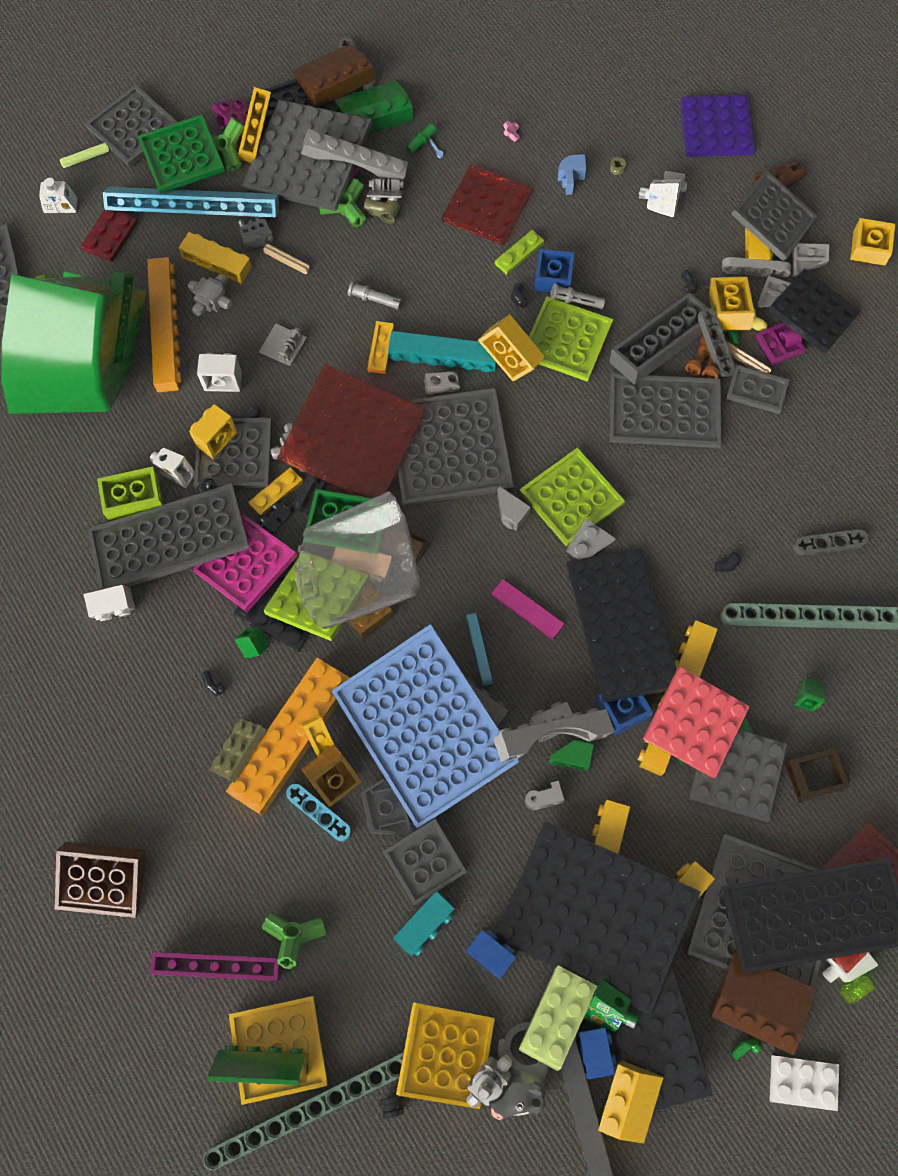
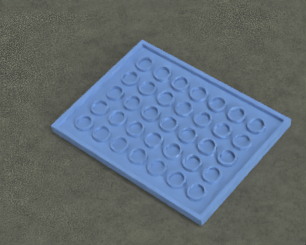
[332,624,520,829]

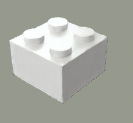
[197,353,242,392]
[84,585,136,621]

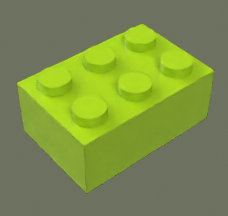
[97,466,163,521]

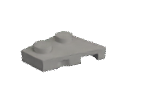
[792,243,829,278]
[756,276,791,308]
[565,519,616,560]

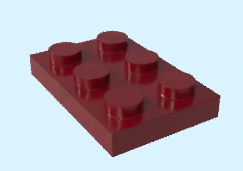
[81,209,138,262]

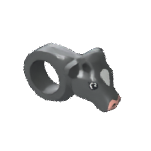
[491,1022,550,1120]

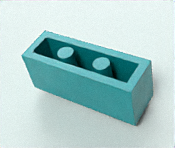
[393,891,455,957]

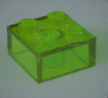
[839,976,875,1004]

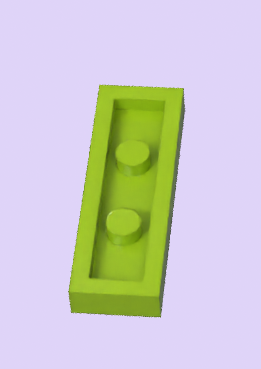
[495,230,544,275]

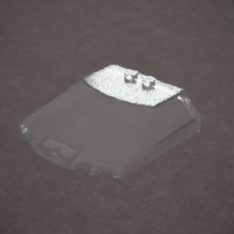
[295,492,421,629]

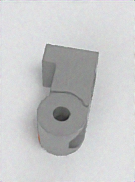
[424,372,460,397]
[525,781,564,810]

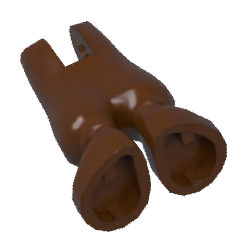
[754,160,807,188]

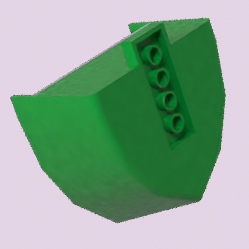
[1,271,147,414]

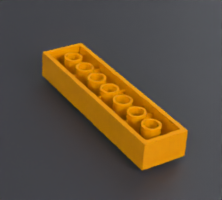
[226,658,350,816]

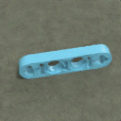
[466,613,492,686]
[286,784,351,842]

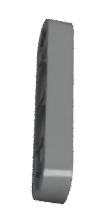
[722,257,791,278]

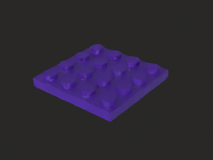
[680,95,755,157]

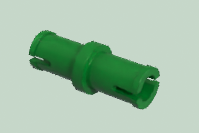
[406,123,437,154]

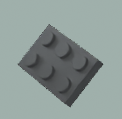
[726,365,789,414]

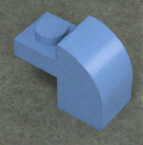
[558,154,586,195]

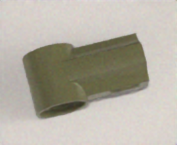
[363,197,400,224]

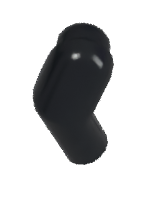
[681,270,697,294]
[201,671,225,696]

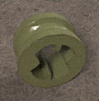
[610,157,626,175]

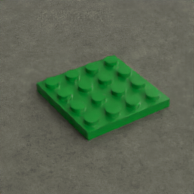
[137,115,225,193]

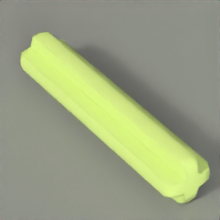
[60,143,109,168]

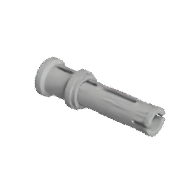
[348,280,402,310]
[550,283,605,309]

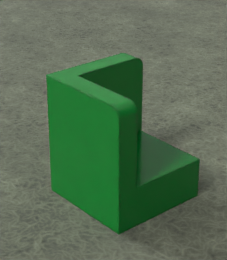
[235,626,269,658]

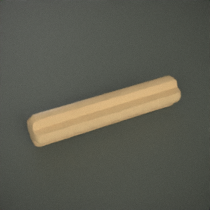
[263,244,310,274]
[727,342,772,374]

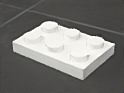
[770,1055,839,1111]

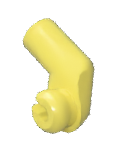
[752,309,768,331]

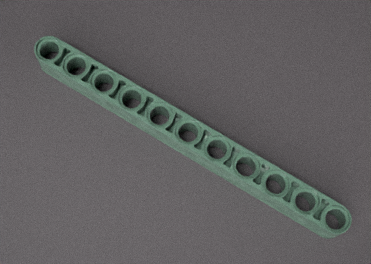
[720,603,898,630]
[203,1052,404,1170]

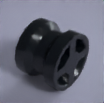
[380,1095,404,1119]

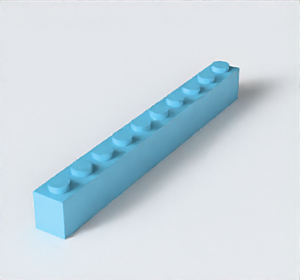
[103,187,279,217]

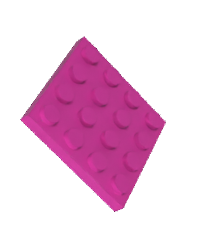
[192,514,298,612]

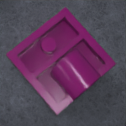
[212,99,249,129]
[755,322,806,366]

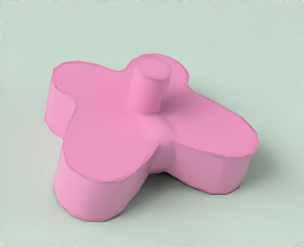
[503,121,520,142]

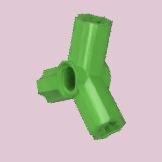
[211,118,245,172]
[319,178,366,227]
[262,913,326,969]

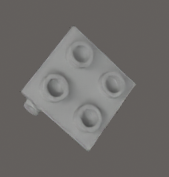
[367,178,404,201]
[259,324,307,366]

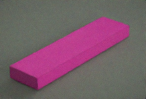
[491,579,564,640]

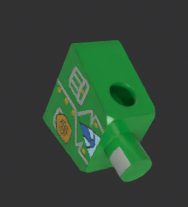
[583,980,639,1032]

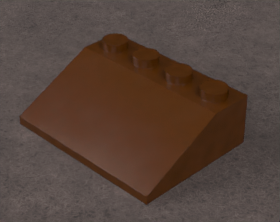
[292,45,374,108]
[55,842,146,918]
[710,951,816,1055]

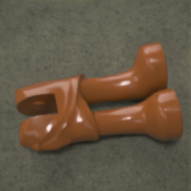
[685,331,725,379]

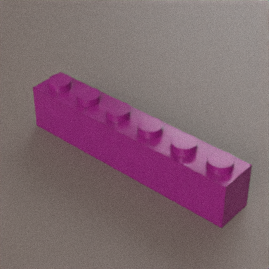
[149,952,282,981]

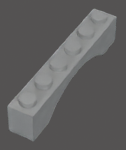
[301,129,408,183]
[493,708,615,763]

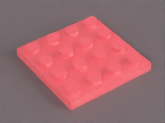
[643,667,750,778]

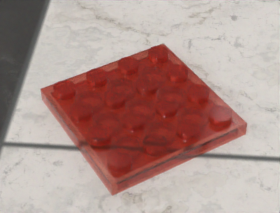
[441,165,532,246]

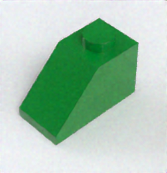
[794,679,825,712]
[548,739,594,771]

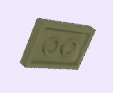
[210,718,266,783]

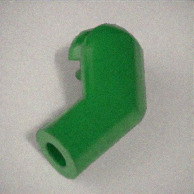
[722,330,740,347]
[730,1037,763,1060]

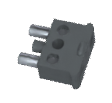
[239,216,275,251]

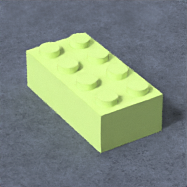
[518,965,597,1071]

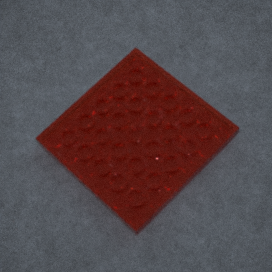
[277,364,425,501]

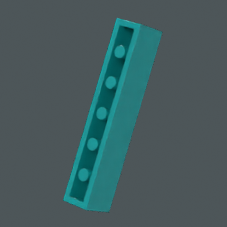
[388,331,496,372]

